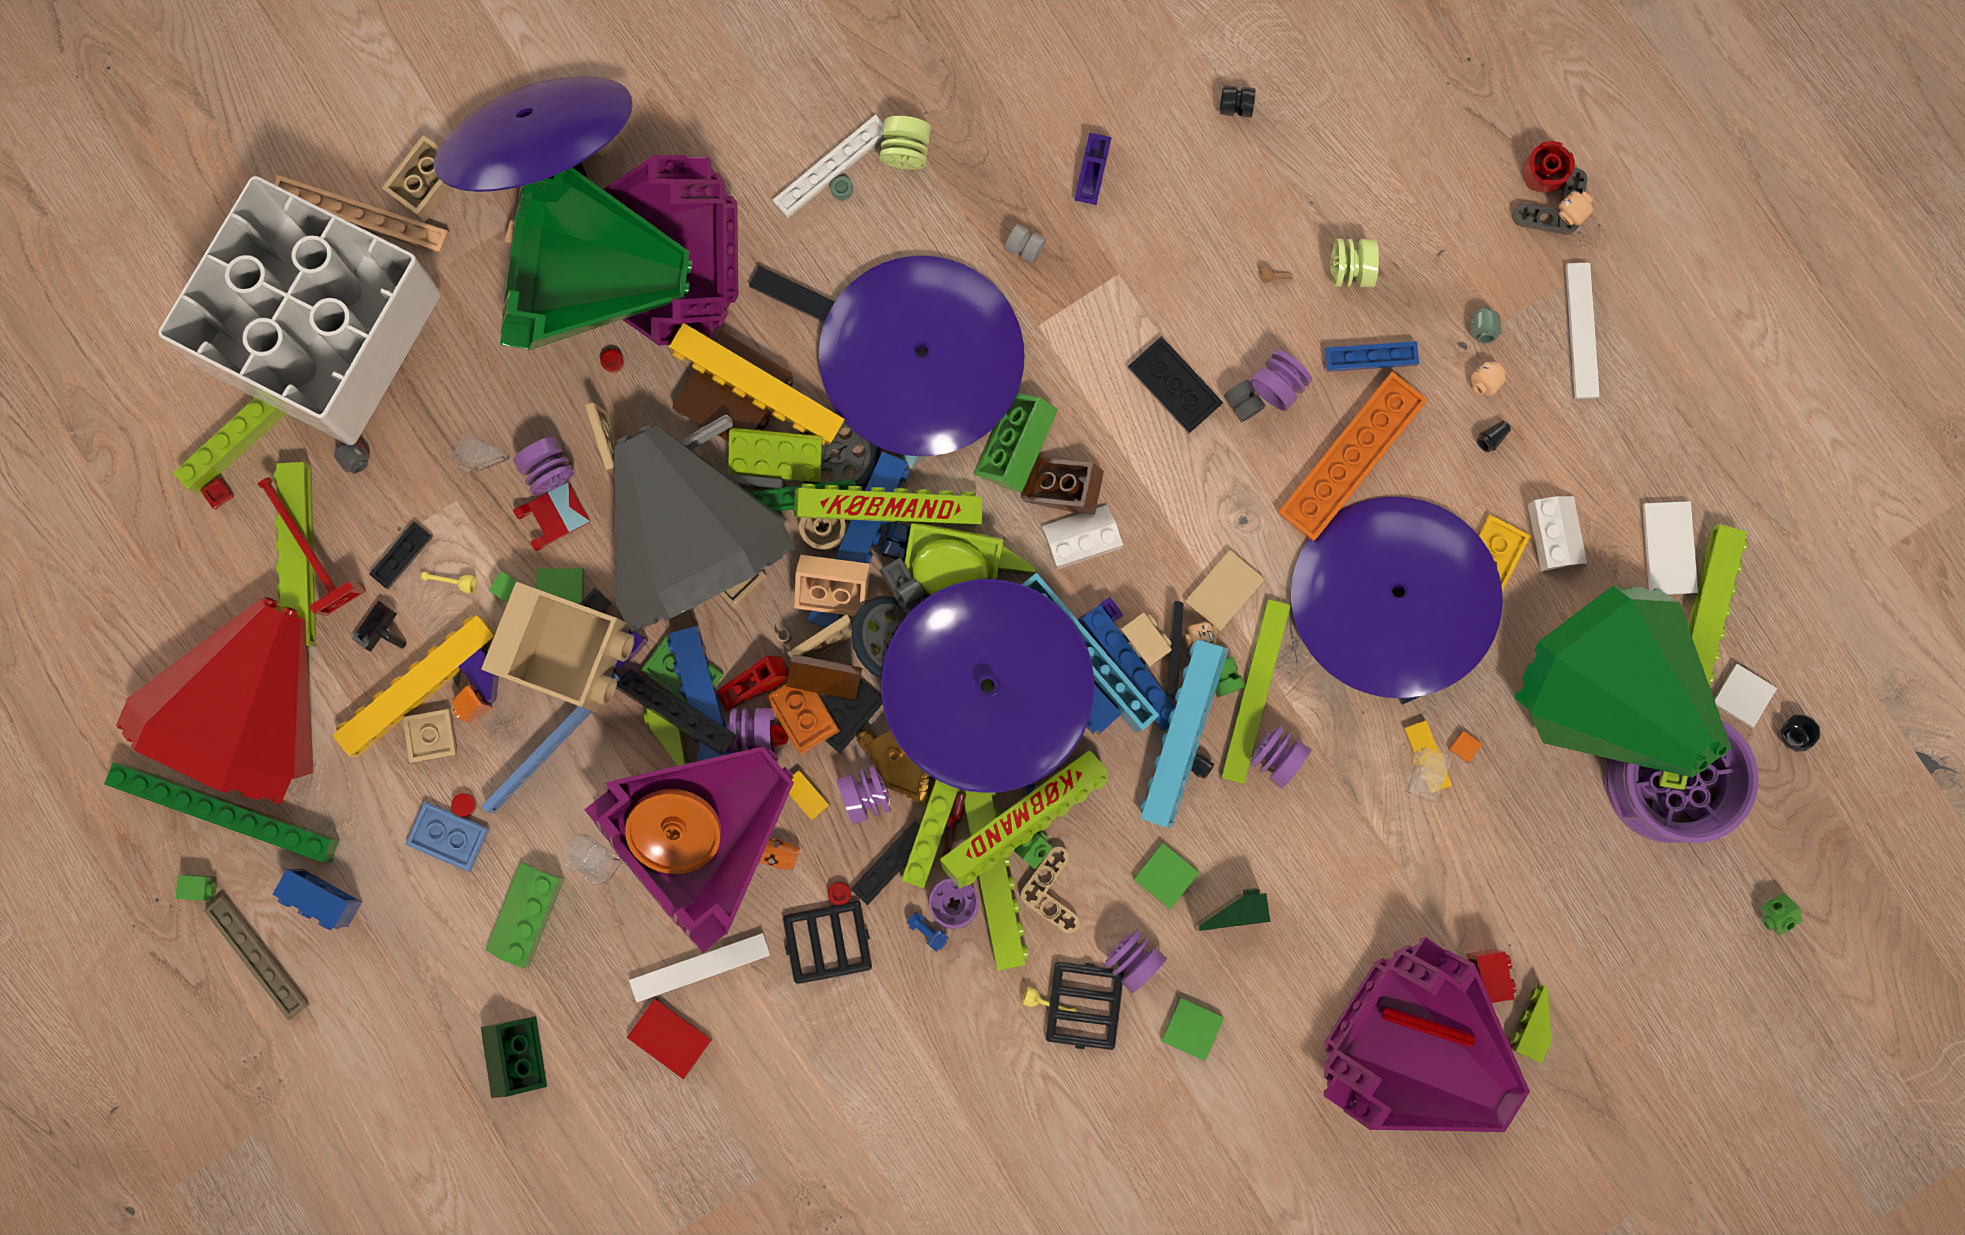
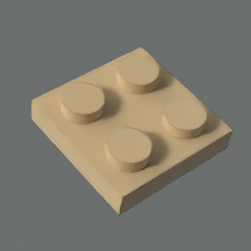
[402,709,458,763]

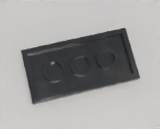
[1127,336,1223,434]

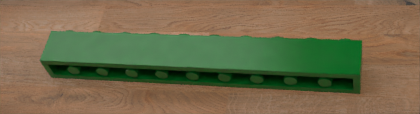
[104,762,339,862]

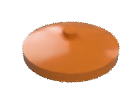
[625,789,721,874]

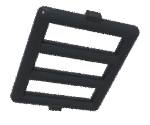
[783,901,872,984]
[1045,962,1124,1050]

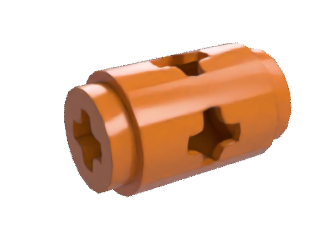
[759,837,800,871]

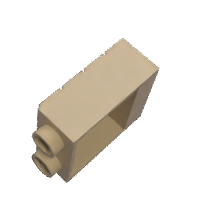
[481,582,634,713]

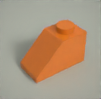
[451,685,492,723]

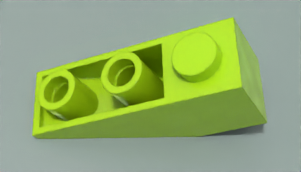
[1510,984,1552,1063]

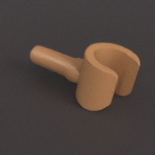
[1259,266,1293,283]

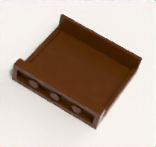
[672,330,794,442]

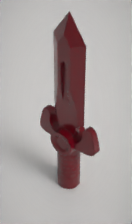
[942,791,966,857]

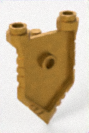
[856,729,930,806]

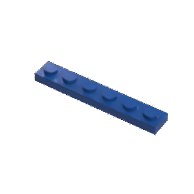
[1080,605,1175,731]

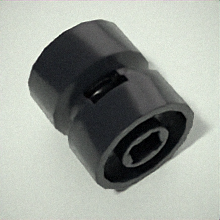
[1220,85,1256,118]

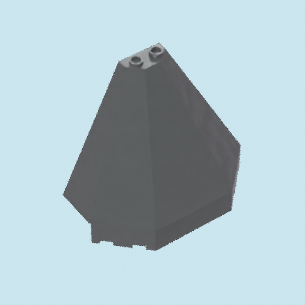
[614,423,796,632]

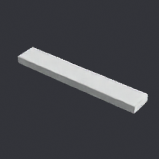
[773,114,884,219]
[1565,263,1600,399]
[629,933,771,1003]

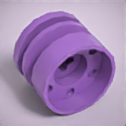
[1250,350,1312,411]
[513,437,576,496]
[728,708,775,754]
[1250,725,1312,788]
[837,766,891,825]
[929,878,979,930]
[1104,929,1167,993]

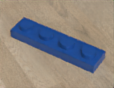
[1325,341,1419,372]

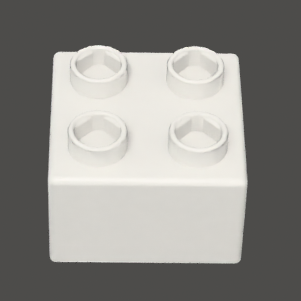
[158,176,441,445]

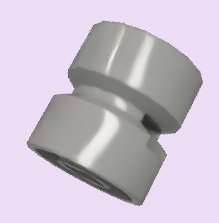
[1004,224,1046,265]

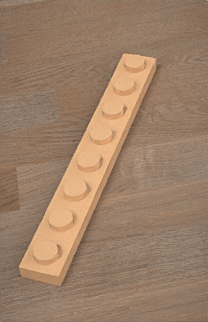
[274,175,449,254]

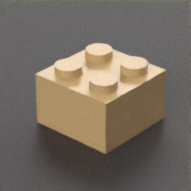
[1120,612,1172,669]

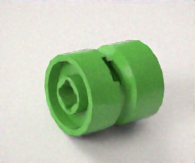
[1215,657,1245,698]

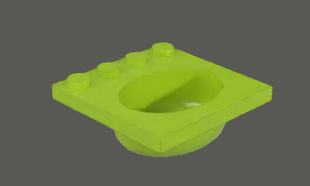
[905,522,1004,599]

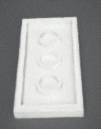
[1642,501,1698,595]

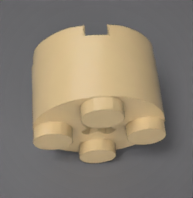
[799,518,847,553]

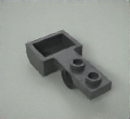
[879,558,925,616]

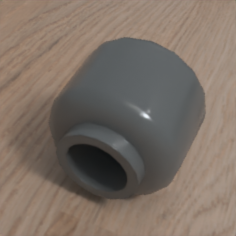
[334,440,370,474]

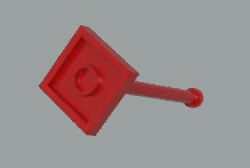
[258,477,366,616]

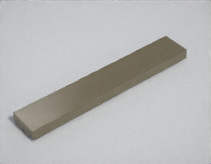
[204,895,309,1020]

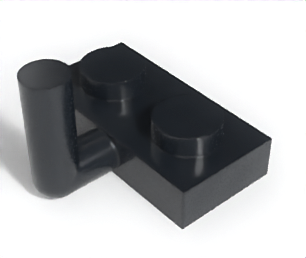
[352,600,407,652]

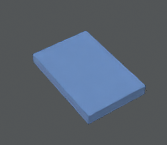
[405,801,490,872]

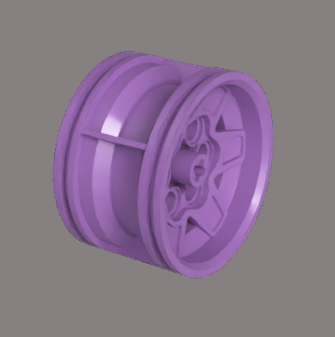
[1605,720,1758,843]

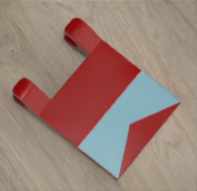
[513,482,590,551]

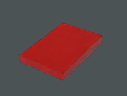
[627,998,712,1080]

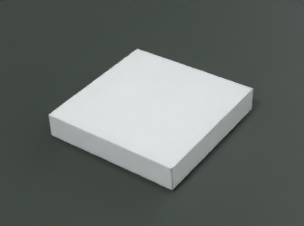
[1714,664,1777,728]

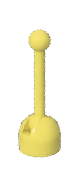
[421,571,477,594]
[1021,987,1078,1012]

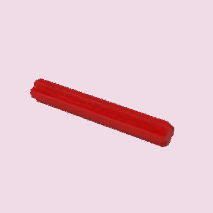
[1382,1007,1476,1048]

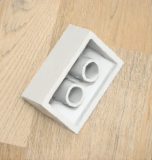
[1528,496,1587,572]
[1042,505,1123,570]

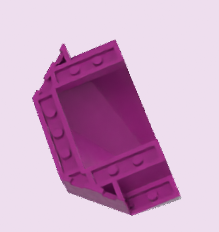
[603,155,739,346]
[584,747,794,953]
[1324,936,1530,1132]

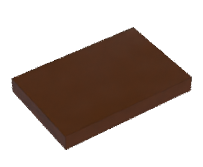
[786,655,862,700]

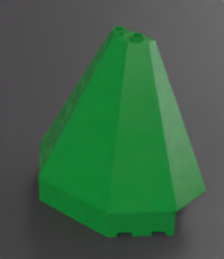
[500,168,692,351]
[1514,586,1731,778]

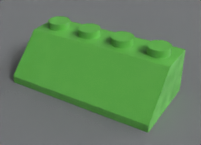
[974,393,1058,493]
[486,862,565,968]

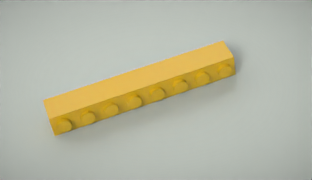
[669,323,845,446]
[332,615,495,758]

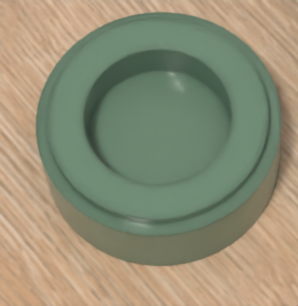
[830,176,853,201]

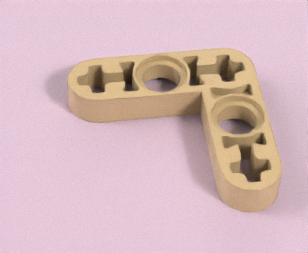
[1021,847,1080,934]

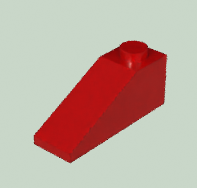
[716,656,789,711]

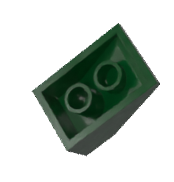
[1194,888,1271,931]

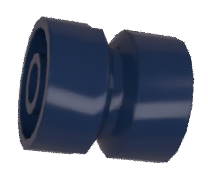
[879,522,911,562]

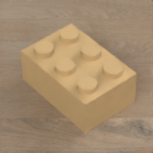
[381,135,452,222]

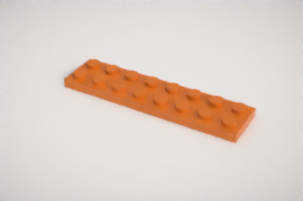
[1277,372,1428,541]

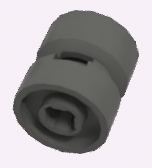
[1223,379,1266,423]

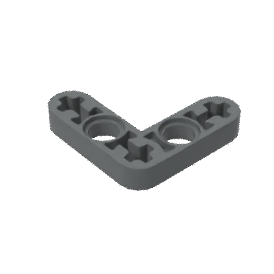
[1512,169,1587,235]

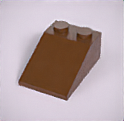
[1022,457,1104,515]

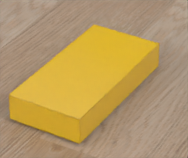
[789,770,830,821]

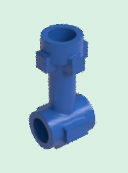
[906,912,949,952]

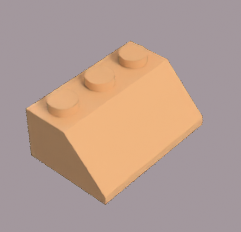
[794,555,870,616]

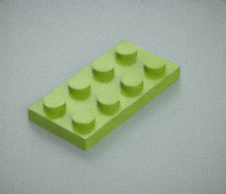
[728,428,823,482]

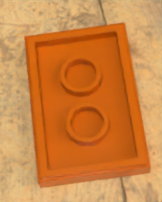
[765,683,840,756]

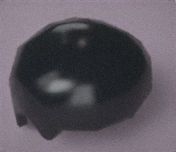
[1780,715,1820,752]

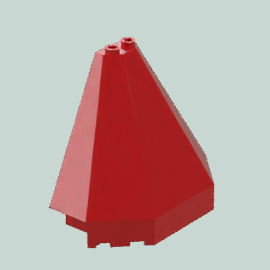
[116,597,313,804]

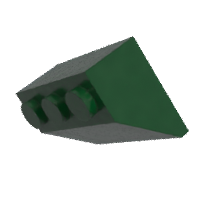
[481,1016,547,1098]

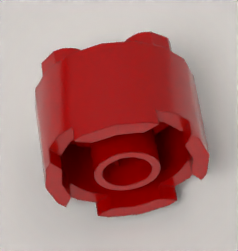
[1522,141,1575,193]

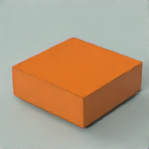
[1449,730,1482,763]

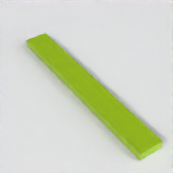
[1221,599,1291,784]

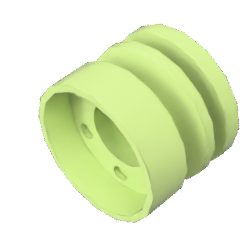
[879,116,931,170]
[1330,239,1379,288]

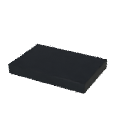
[823,679,883,754]

